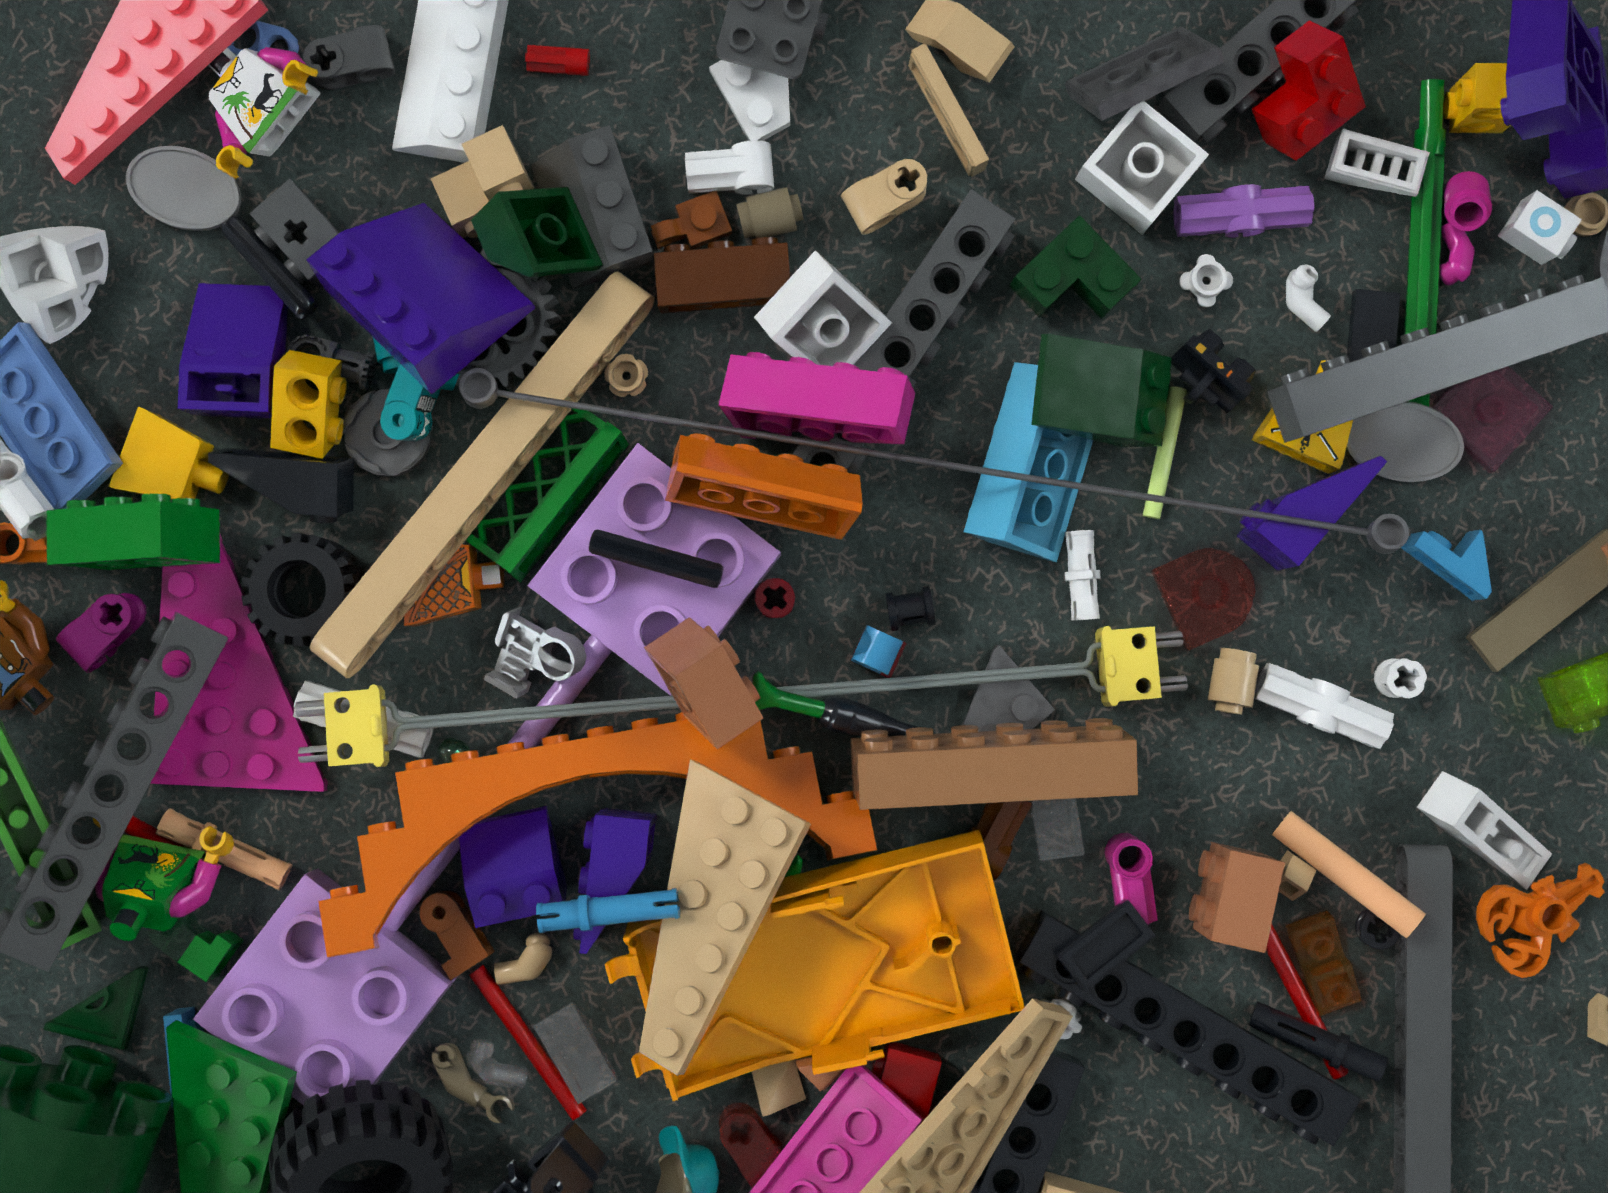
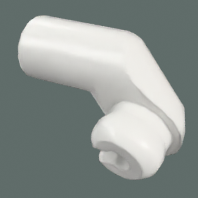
[1286,264,1331,332]

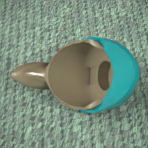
[656,1125,720,1193]

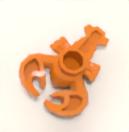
[1476,863,1605,978]

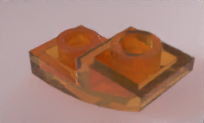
[1286,910,1362,1016]

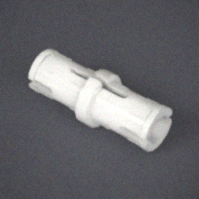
[1064,530,1101,620]

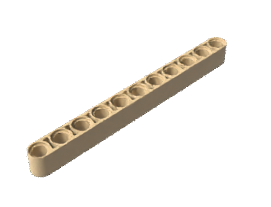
[310,271,655,678]

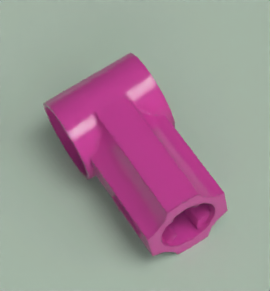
[1105,833,1158,925]

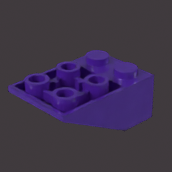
[177,283,288,418]
[573,808,657,954]

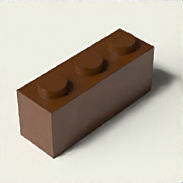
[654,237,790,314]

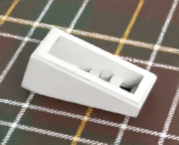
[1324,129,1430,197]

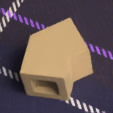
[1279,850,1316,901]

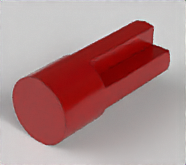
[525,44,590,76]

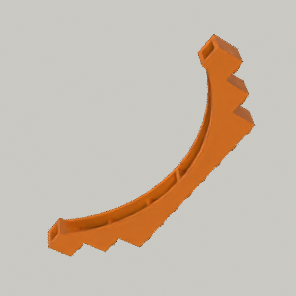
[318,712,877,957]

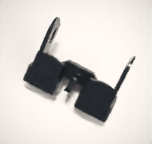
[487,1121,610,1193]

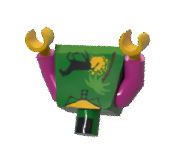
[93,818,234,941]

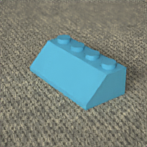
[964,362,1093,563]

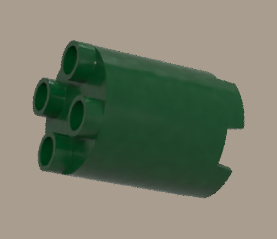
[0,1044,172,1193]

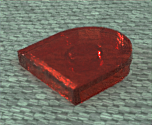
[1151,548,1256,651]

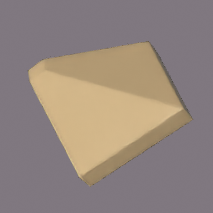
[752,1059,806,1117]

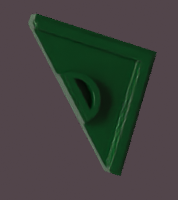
[43,966,149,1050]

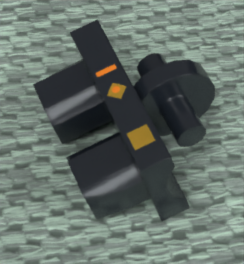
[1171,329,1256,413]

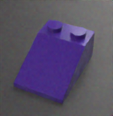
[1237,456,1388,570]

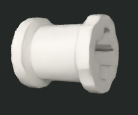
[1374,658,1427,699]

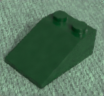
[1031,334,1172,447]

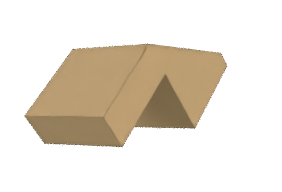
[905,0,1015,83]

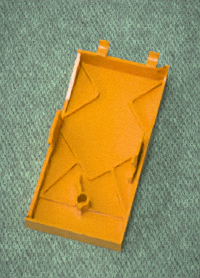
[605,830,1025,1101]

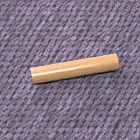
[1272,811,1426,939]

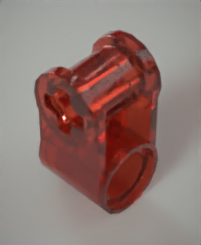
[719,1102,785,1189]

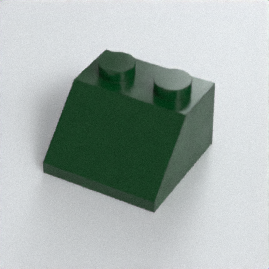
[471,187,603,277]

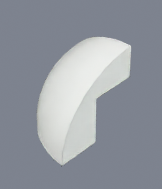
[0,226,109,344]

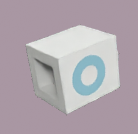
[1498,190,1582,265]

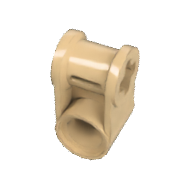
[841,159,927,235]

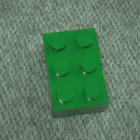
[47,494,220,571]

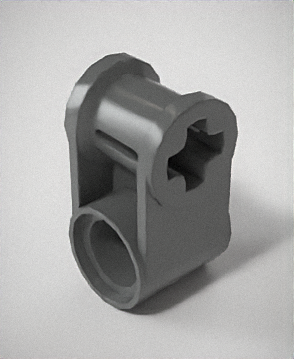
[303,25,395,90]

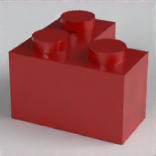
[1252,20,1366,161]

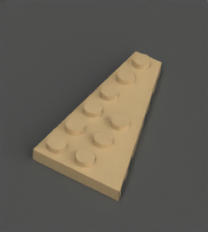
[639,759,811,1076]
[859,998,1073,1193]

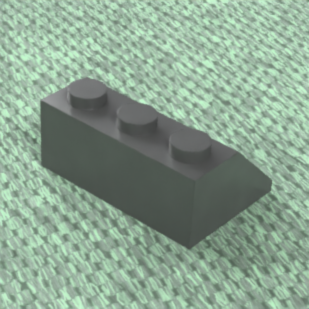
[531,125,654,290]

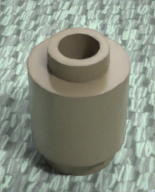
[736,187,804,239]

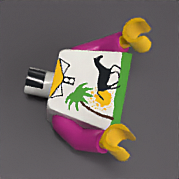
[208,47,321,180]

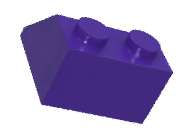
[459,806,567,928]

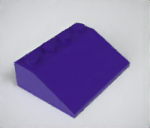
[306,203,535,395]

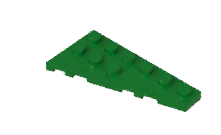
[166,1020,297,1193]

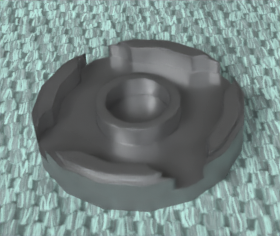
[343,389,433,477]

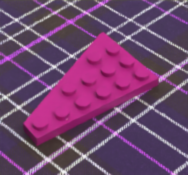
[150,534,328,792]

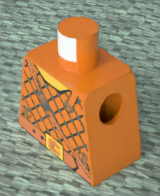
[403,544,504,627]

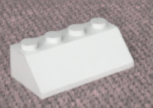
[392,0,509,163]

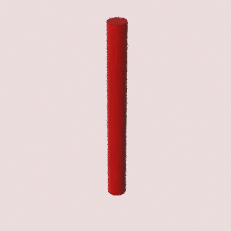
[1266,924,1349,1079]
[469,964,587,1121]

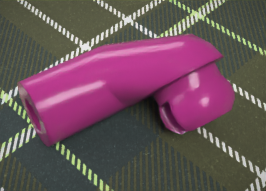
[1440,223,1475,286]

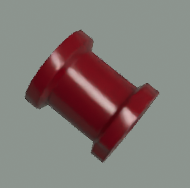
[755,578,795,618]

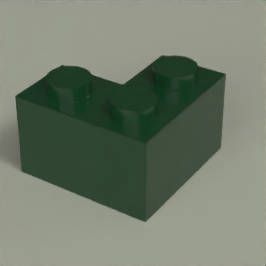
[1009,215,1142,319]

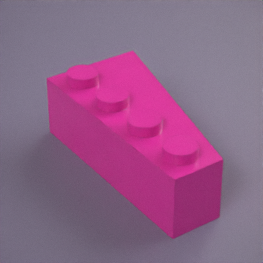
[719,352,915,444]

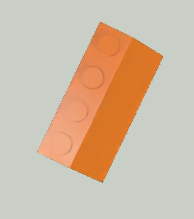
[665,433,863,540]

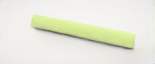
[1143,387,1187,519]

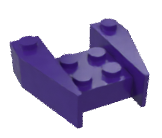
[1500,0,1608,199]

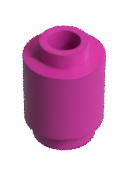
[1444,171,1492,231]

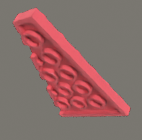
[45,0,268,185]

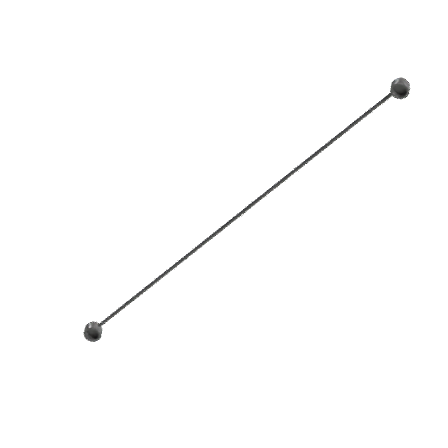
[459,368,1409,554]

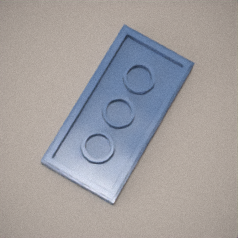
[0,322,123,509]

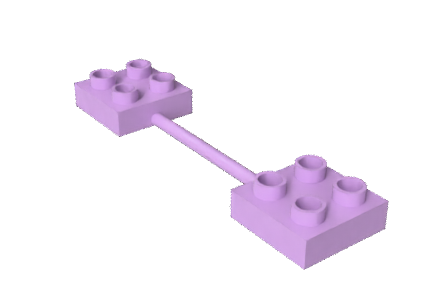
[193,443,781,1106]

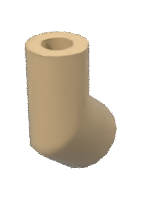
[494,933,552,985]

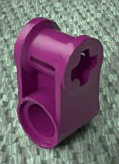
[56,593,147,673]

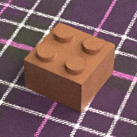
[644,617,763,749]
[1189,842,1285,953]

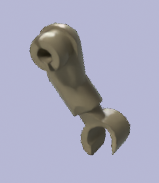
[431,1043,515,1123]

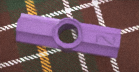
[1173,184,1314,238]

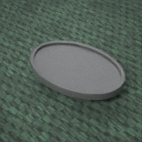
[126,146,241,231]
[1347,401,1464,482]

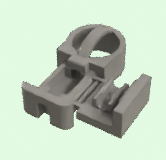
[484,607,586,699]

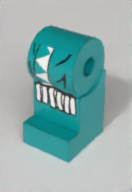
[380,364,459,442]

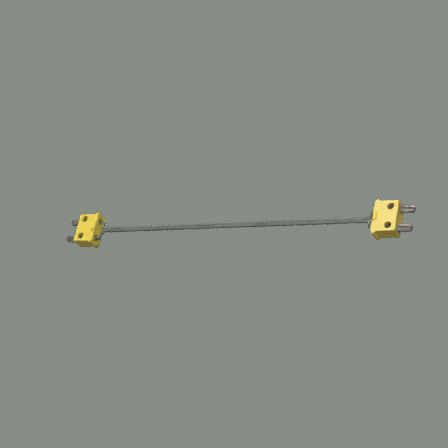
[295,626,1188,767]

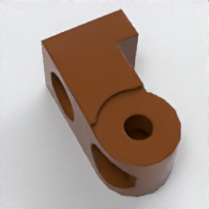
[420,890,495,981]

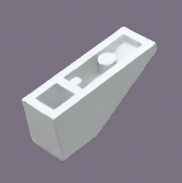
[1417,771,1552,890]

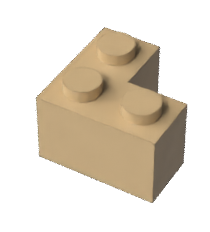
[430,125,535,238]

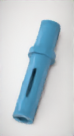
[536,888,680,933]

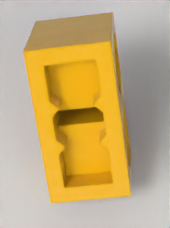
[1443,63,1511,133]
[270,350,347,459]

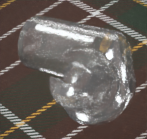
[466,1038,527,1090]

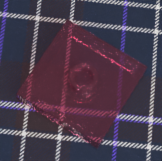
[1431,366,1553,473]

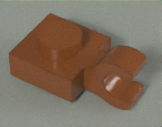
[651,191,732,250]

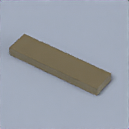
[1466,529,1608,672]

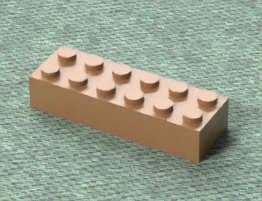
[851,718,1138,810]

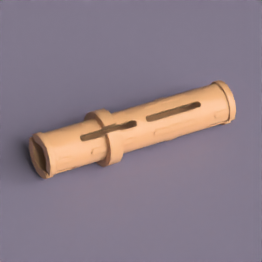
[156,808,293,891]

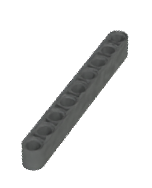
[1394,844,1453,1193]

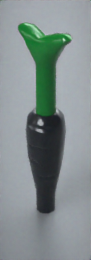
[752,671,918,737]

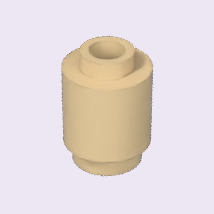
[1208,648,1259,715]

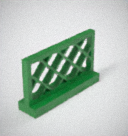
[465,408,629,583]

